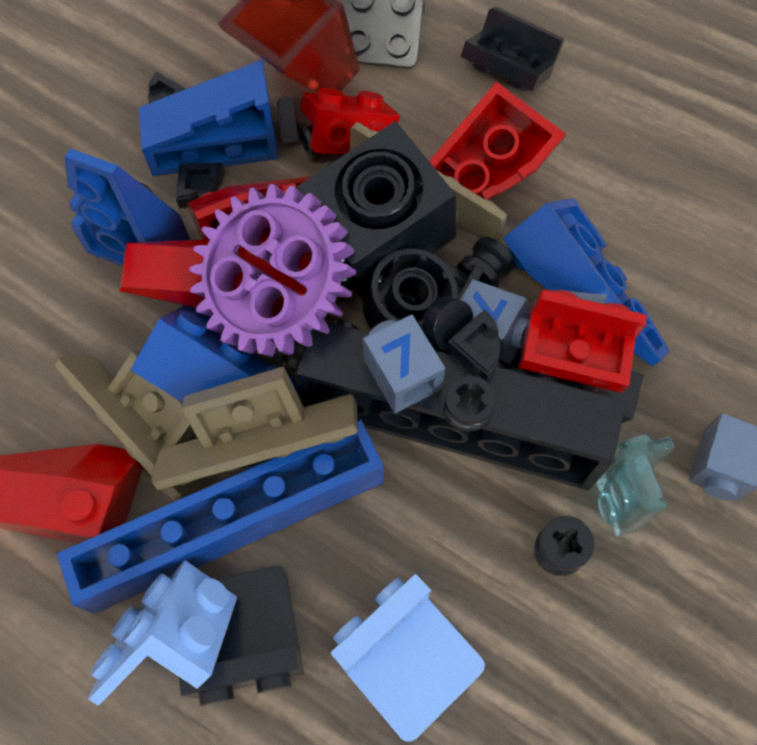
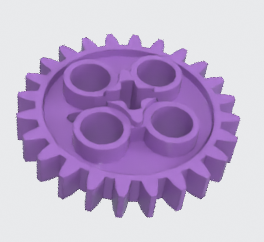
[189,184,356,357]

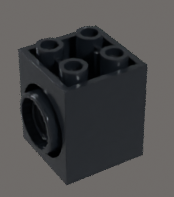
[296,121,456,300]

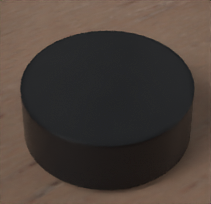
[422,296,473,352]

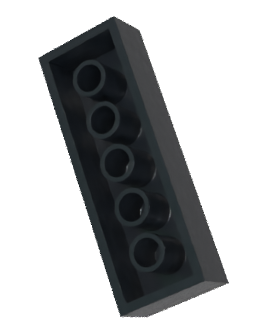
[296,320,626,491]

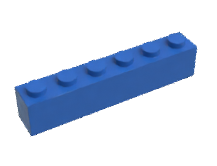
[56,420,384,614]

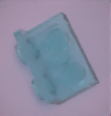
[596,434,675,537]

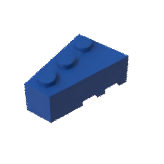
[139,59,279,176]
[130,305,301,403]

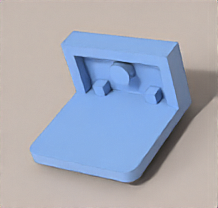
[88,560,237,706]
[330,574,485,742]

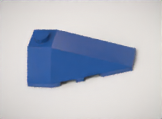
[64,148,190,266]
[503,198,670,366]

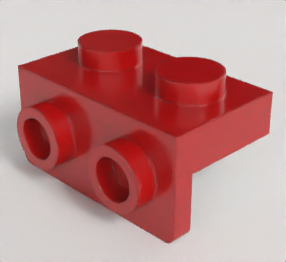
[300,88,400,154]
[519,290,647,393]

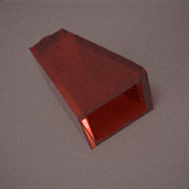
[218,0,360,92]

